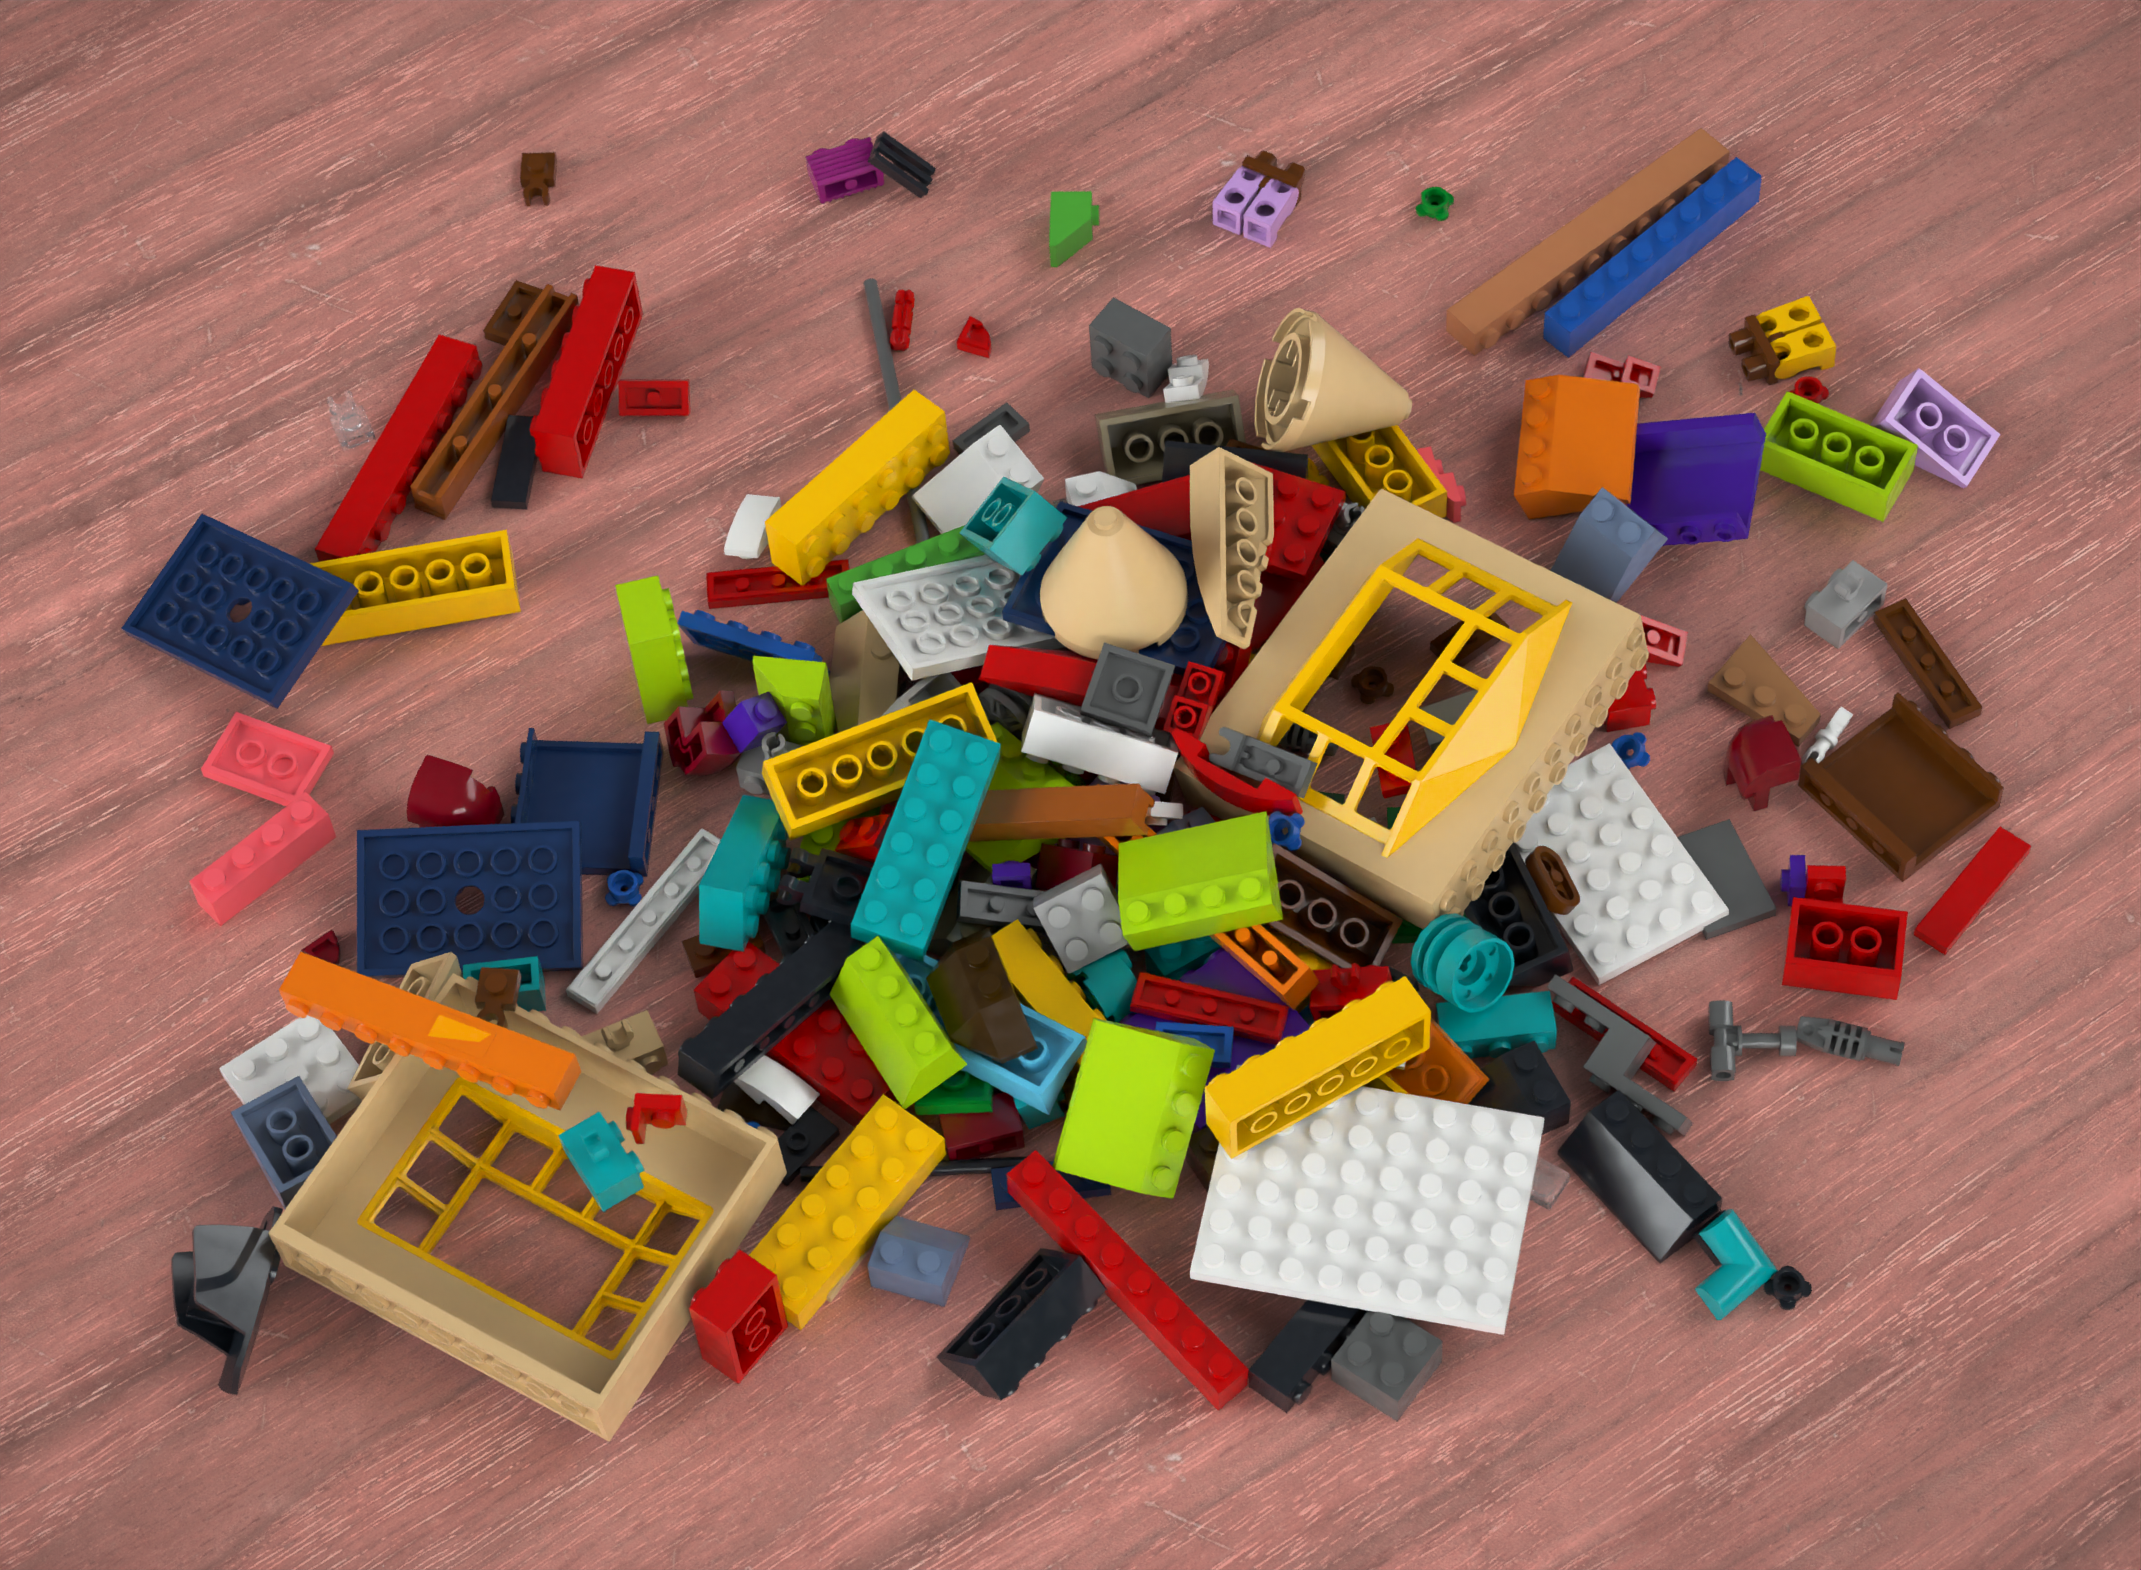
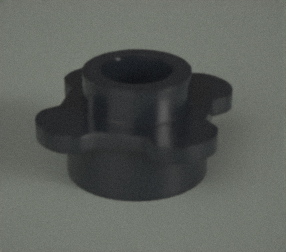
[1764,1266,1812,1311]

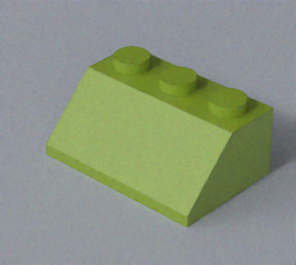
[752,656,836,746]

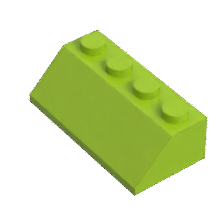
[830,936,967,1109]

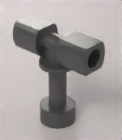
[1708,1000,1797,1081]

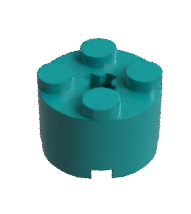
[1067,948,1137,1023]

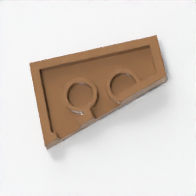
[1707,634,1821,747]

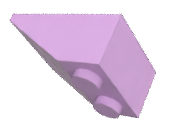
[1870,368,2000,488]

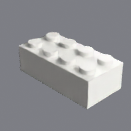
[1021,693,1178,795]

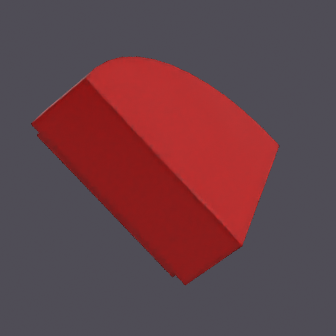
[956,316,992,359]

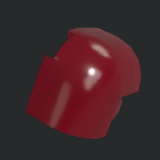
[663,690,742,776]
[1723,715,1801,811]
[406,755,504,827]

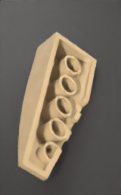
[1190,447,1274,649]
[830,610,904,733]

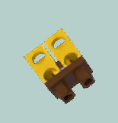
[1728,295,1836,386]

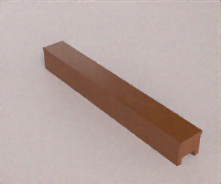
[410,284,579,520]
[879,783,1155,842]

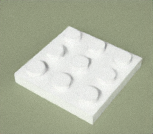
[219,1015,363,1124]

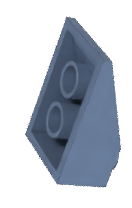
[1550,487,1668,603]
[231,1076,337,1209]

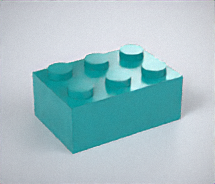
[960,476,1067,575]

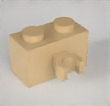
[581,1010,668,1074]

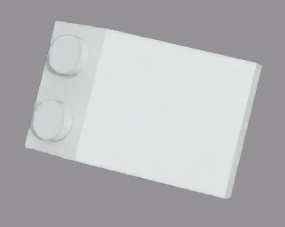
[912,425,1044,534]

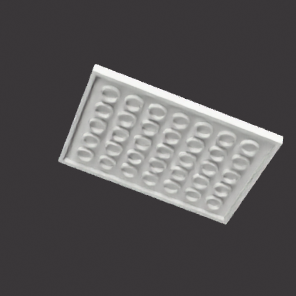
[1190,1065,1545,1335]

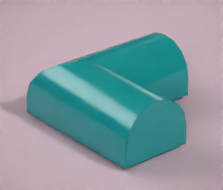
[1694,1209,1779,1320]

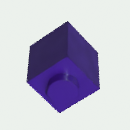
[722,692,787,753]

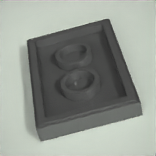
[1677,819,1777,940]

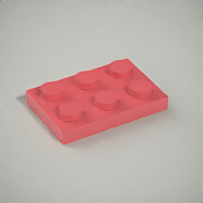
[201,712,334,806]

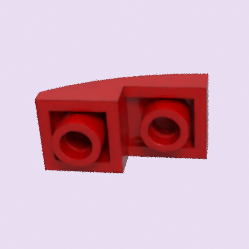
[1163,661,1226,741]

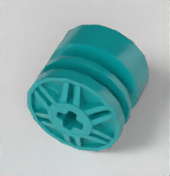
[1411,913,1515,1013]

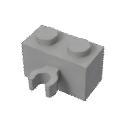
[1804,560,1887,649]

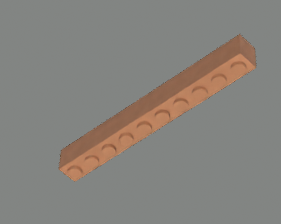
[1446,128,1730,356]

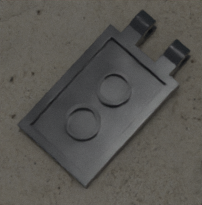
[776,848,874,927]

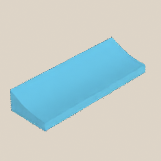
[895,953,1087,1115]

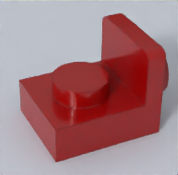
[1804,865,1846,903]
[626,1093,688,1144]

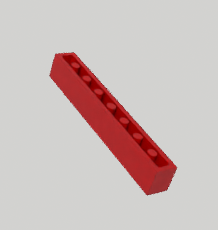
[315,334,482,562]
[1006,1150,1248,1411]

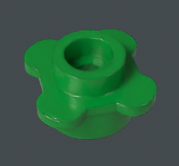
[1416,187,1454,221]

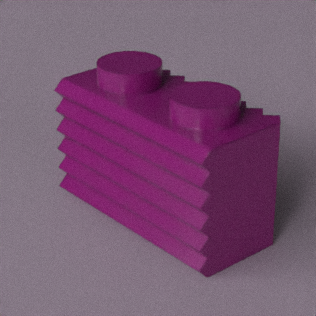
[805,137,884,204]

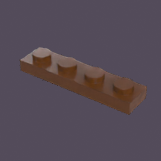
[1873,598,1983,729]

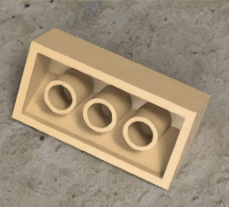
[347,952,463,1100]

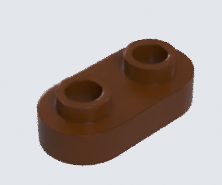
[1525,846,1580,915]

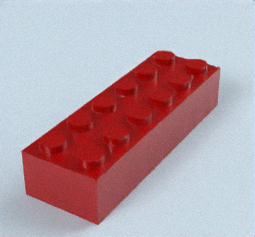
[530,265,643,479]
[694,941,900,1128]

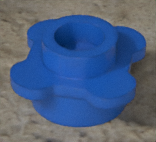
[1611,732,1650,770]
[1269,811,1305,851]
[605,870,644,906]

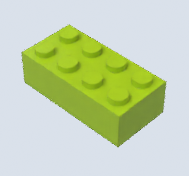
[1760,391,1918,522]
[615,575,694,724]

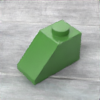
[1049,191,1100,267]

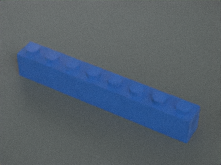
[1543,157,1762,358]

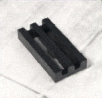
[868,131,936,199]

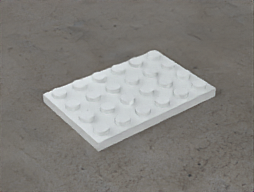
[852,555,1065,680]
[1514,743,1729,985]

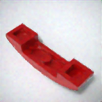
[1171,728,1303,816]

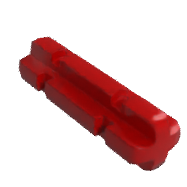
[890,289,915,351]

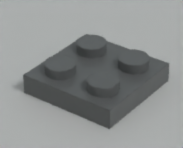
[1080,643,1175,737]

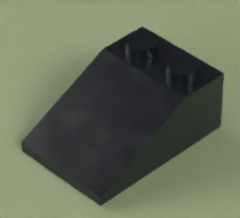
[1468,1041,1571,1135]

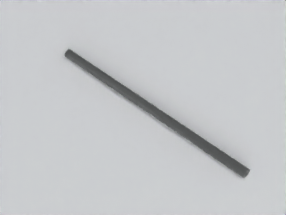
[864,278,930,543]

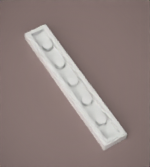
[566,828,721,1014]

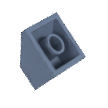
[867,1216,970,1307]

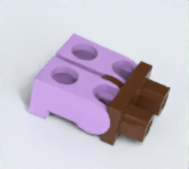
[1213,150,1305,248]

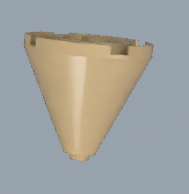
[1255,308,1412,452]
[1040,506,1188,659]

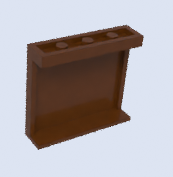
[1798,692,2004,882]

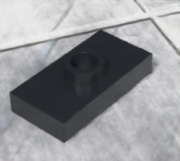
[778,1107,840,1186]

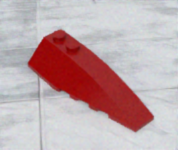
[979,645,1183,732]

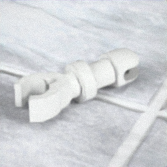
[1802,707,1853,764]

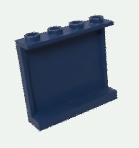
[510,728,664,877]

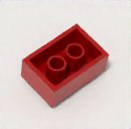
[1782,897,1908,1000]
[689,1249,788,1384]

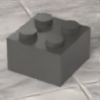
[1089,297,1173,398]
[1331,1311,1443,1422]

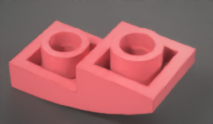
[1417,446,1466,522]

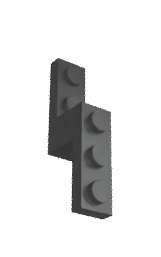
[1547,974,1693,1136]

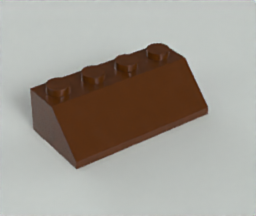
[1265,843,1403,968]

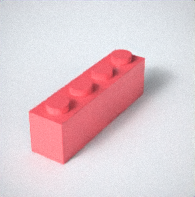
[189,792,336,926]

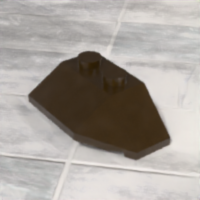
[926,927,1038,1064]

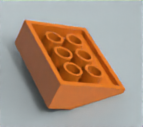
[1514,375,1640,520]

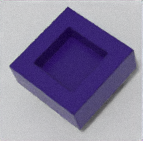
[1780,855,1806,906]
[992,861,1032,890]

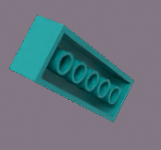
[851,719,1001,962]

